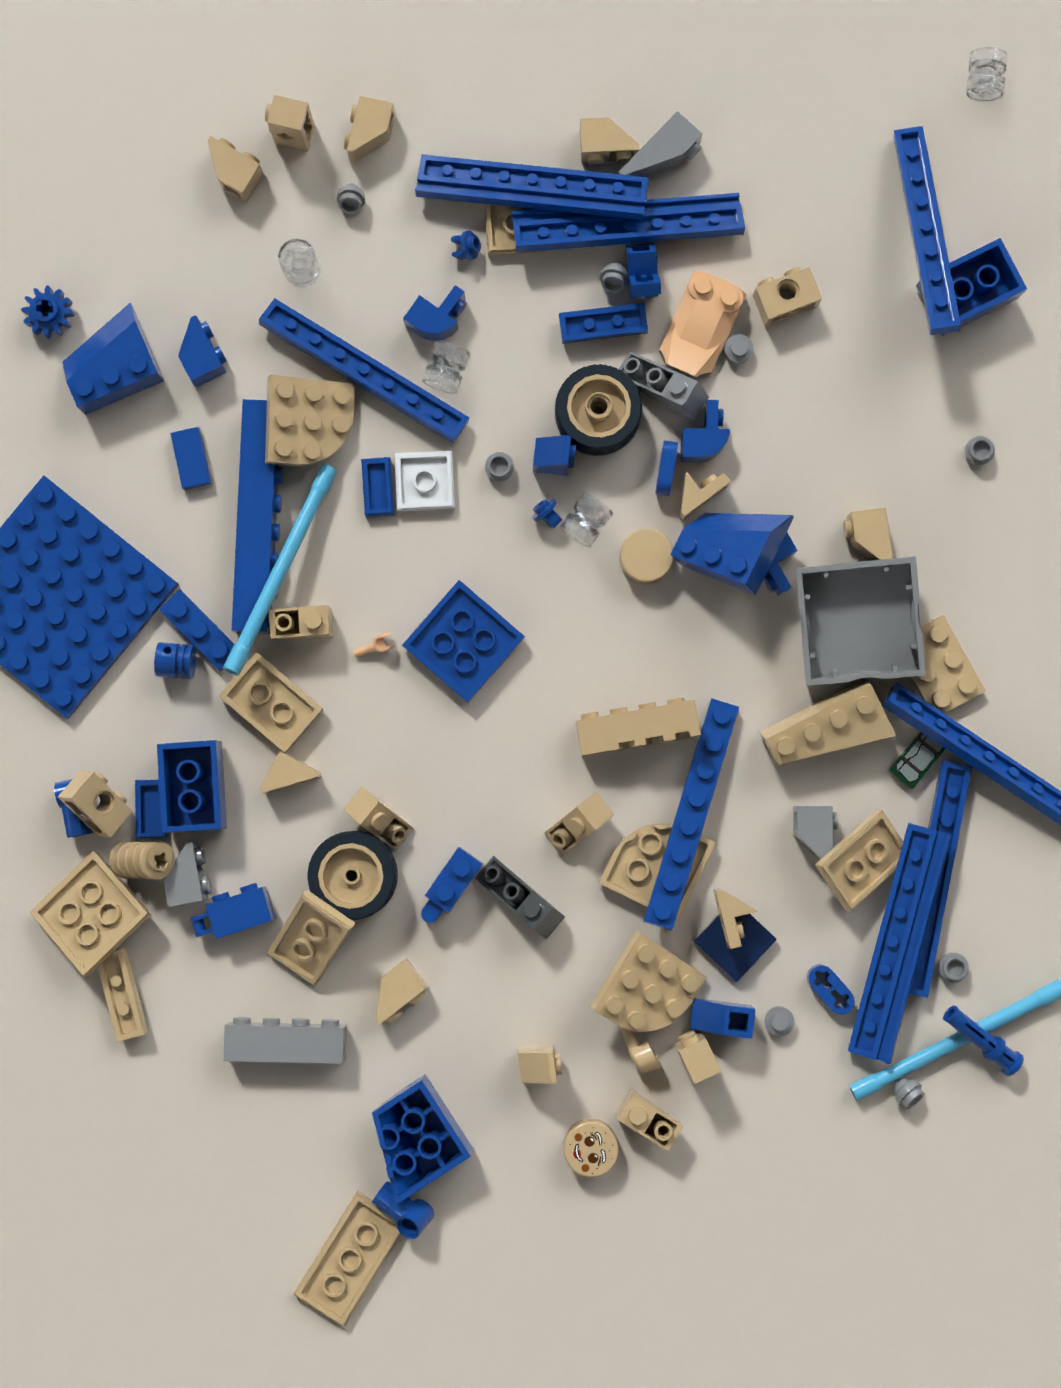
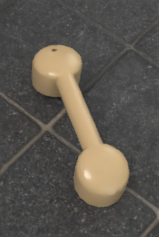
[621,1027,663,1073]

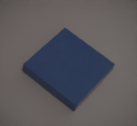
[694,914,777,982]

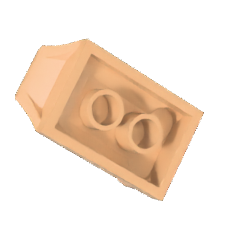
[659,271,747,377]

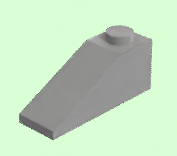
[618,111,703,177]

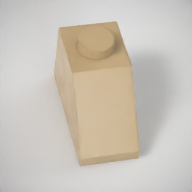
[843,508,893,560]

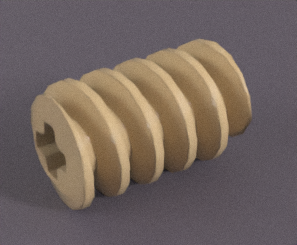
[109,842,174,880]

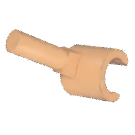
[353,632,396,657]

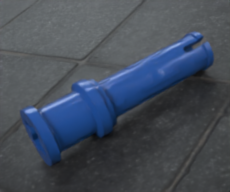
[943,1005,1024,1076]

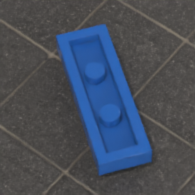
[559,302,648,344]
[159,589,235,672]

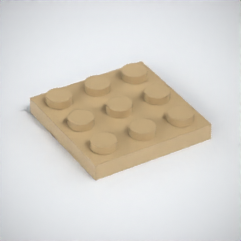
[30,851,152,977]

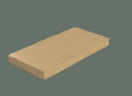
[293,1191,401,1327]

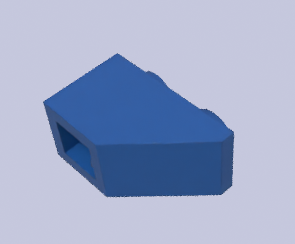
[178,315,227,388]
[533,435,576,476]
[690,998,755,1039]

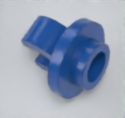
[451,230,481,260]
[532,499,562,528]

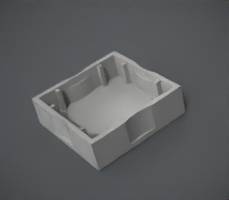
[796,556,926,686]

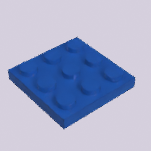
[402,580,525,703]

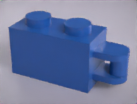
[421,847,484,923]
[190,883,276,939]

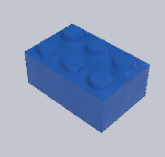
[916,238,1027,336]
[157,740,227,833]

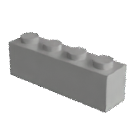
[224,1017,347,1064]

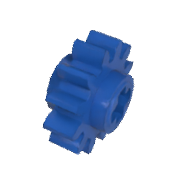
[21,285,75,339]

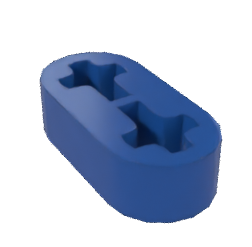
[655,440,678,496]
[807,964,855,1014]

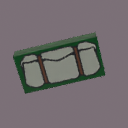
[889,732,945,789]

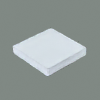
[395,451,455,512]

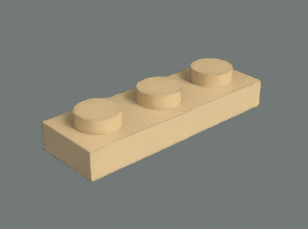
[98,948,148,1042]

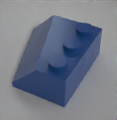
[62,303,164,415]
[670,513,794,595]
[372,1074,473,1205]

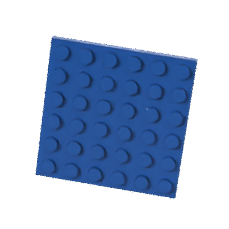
[0,475,179,718]

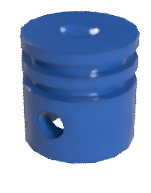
[154,642,196,679]

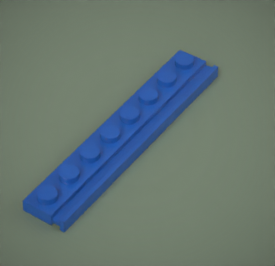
[415,154,649,220]
[512,193,745,253]
[848,823,952,1064]

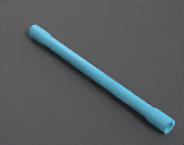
[223,464,337,676]
[849,979,1061,1101]

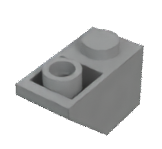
[793,806,838,860]
[163,842,211,907]

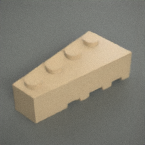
[759,678,896,765]
[576,698,701,757]

